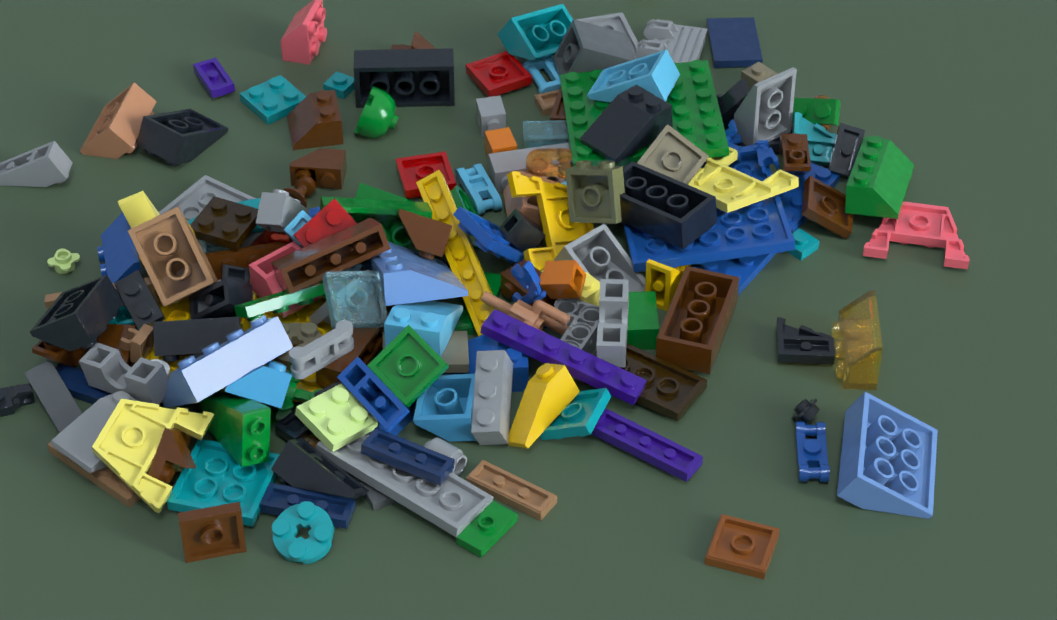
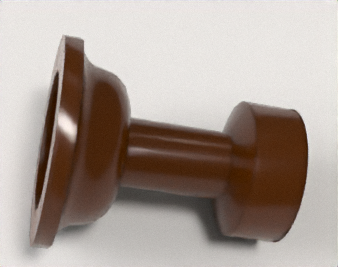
[283,176,316,208]

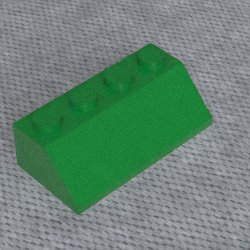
[845,136,914,219]
[320,196,432,252]

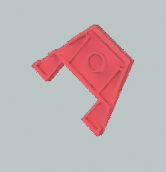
[863,202,970,270]

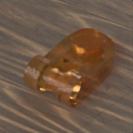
[525,148,572,179]

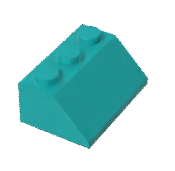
[497,4,573,61]

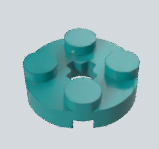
[272,501,334,564]

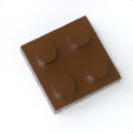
[802,175,853,239]
[178,502,247,563]

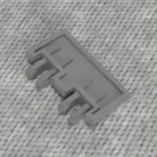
[635,19,708,63]

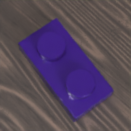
[193,58,235,98]

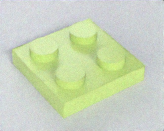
[295,383,378,452]

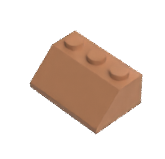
[79,82,157,159]

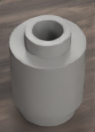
[424,437,467,476]

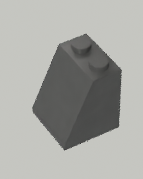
[553,19,635,77]

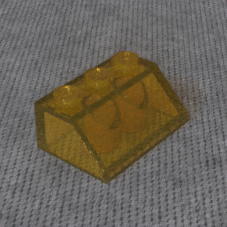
[832,291,883,390]

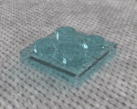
[322,271,388,329]

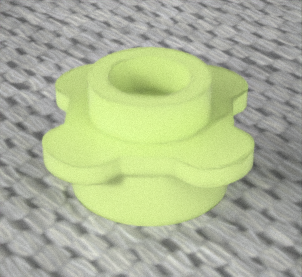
[47,249,80,274]

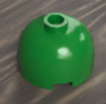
[354,86,399,138]

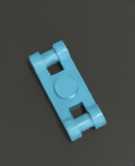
[455,163,502,215]

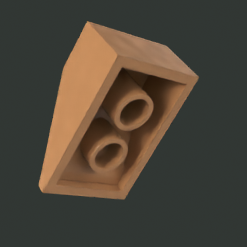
[128,207,219,307]

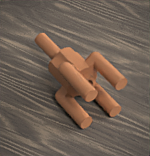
[481,291,571,336]

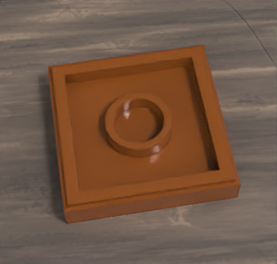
[705,514,780,580]

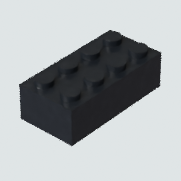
[354,48,455,108]
[620,161,717,249]

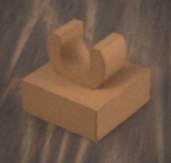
[120,324,154,363]

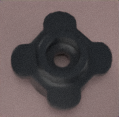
[791,398,820,423]

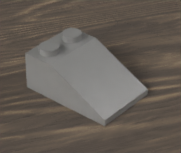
[734,67,797,146]
[554,223,646,292]
[51,390,137,473]

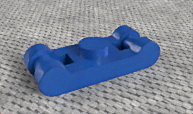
[795,421,830,482]

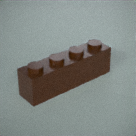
[271,218,391,294]
[316,293,395,389]

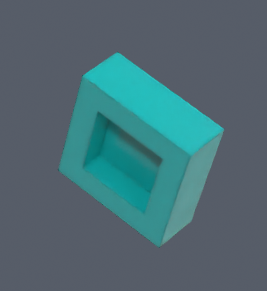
[323,71,355,99]
[786,228,819,261]

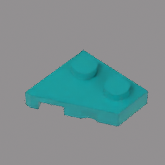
[792,112,836,165]

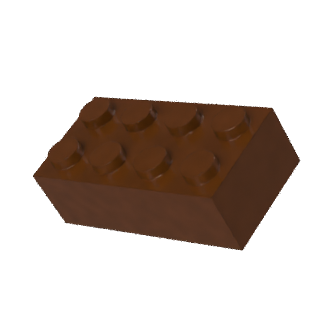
[656,266,740,374]

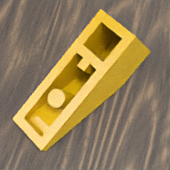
[508,363,580,449]

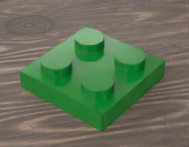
[367,325,450,407]

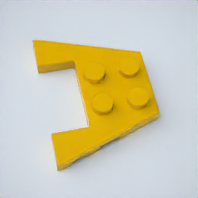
[507,171,594,270]

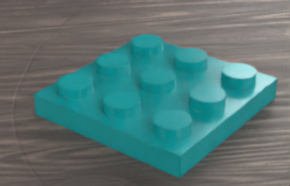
[167,439,280,527]

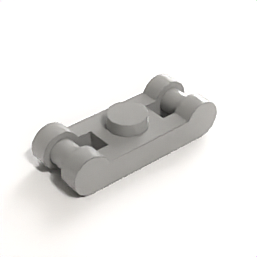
[289,320,354,379]

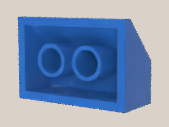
[97,212,141,283]

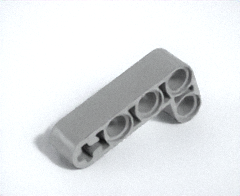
[544,298,599,380]

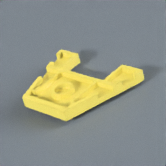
[688,147,799,213]
[92,399,214,513]

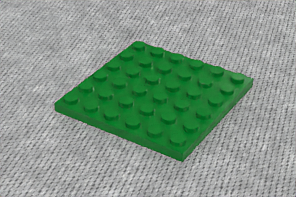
[559,60,729,166]

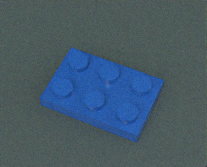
[453,206,525,264]

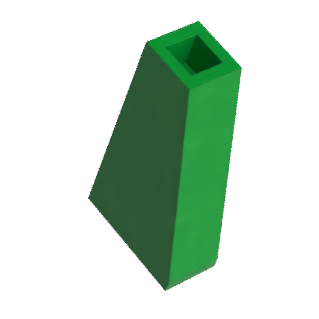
[198,388,271,467]

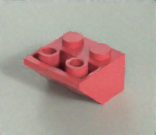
[281,0,327,65]
[249,241,322,318]

